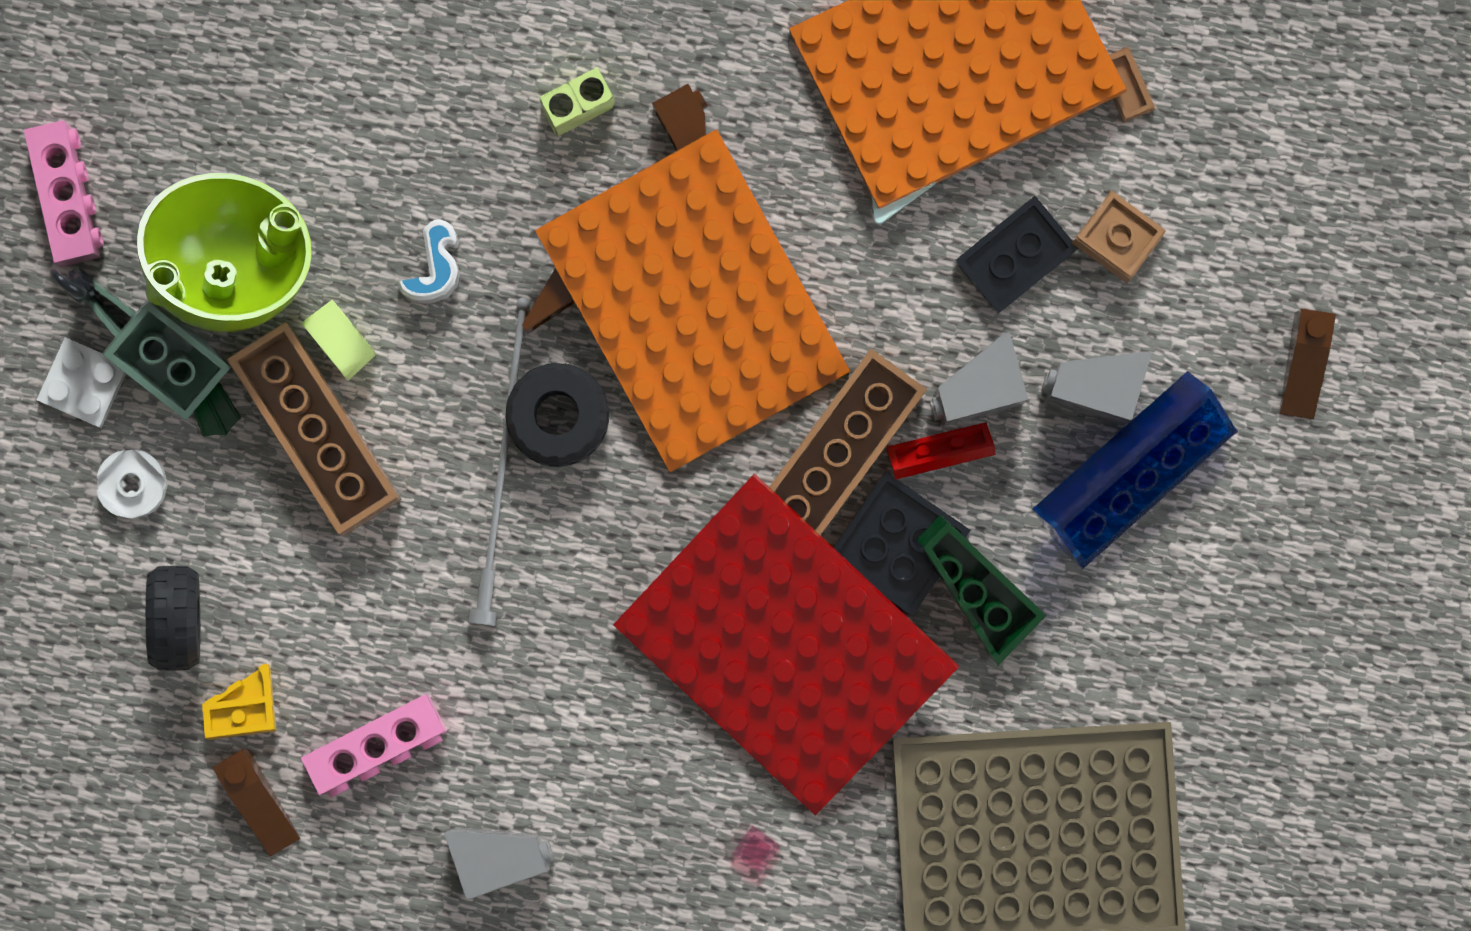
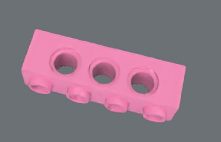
[24,120,104,267]
[301,694,447,798]

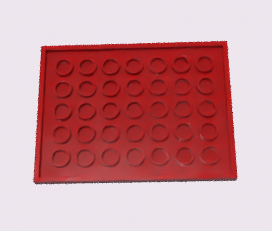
[613,473,959,816]

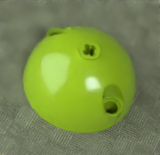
[137,173,312,332]

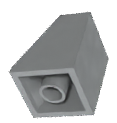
[930,332,1028,427]
[1041,352,1152,426]
[444,827,555,900]

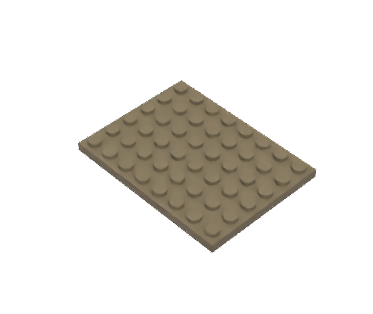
[892,722,1185,931]

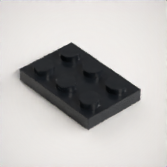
[954,196,1079,314]

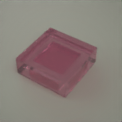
[732,825,781,874]

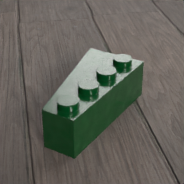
[917,515,1046,666]

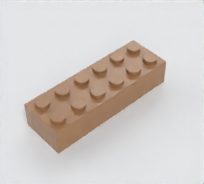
[227,322,402,537]
[769,349,927,536]

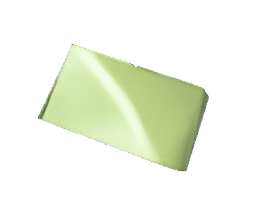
[539,67,615,136]
[301,300,376,381]

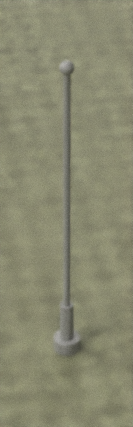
[468,297,530,626]

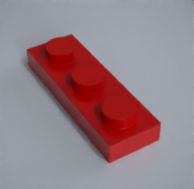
[886,422,996,480]

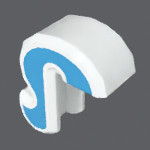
[396,220,460,304]

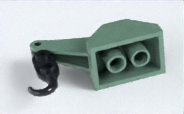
[50,266,231,420]

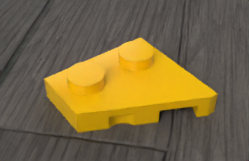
[202,664,277,740]

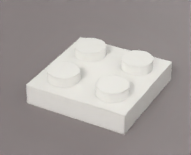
[37,337,126,428]

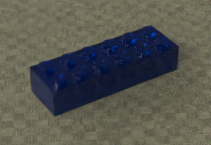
[1032,371,1238,569]

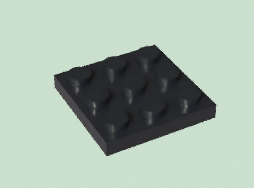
[833,472,971,616]

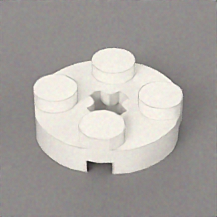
[97,450,168,519]

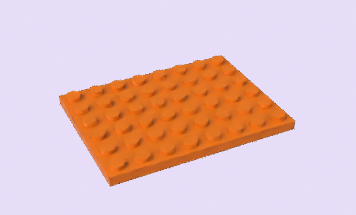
[789,0,1127,209]
[534,129,850,473]

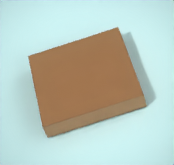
[1072,190,1166,284]

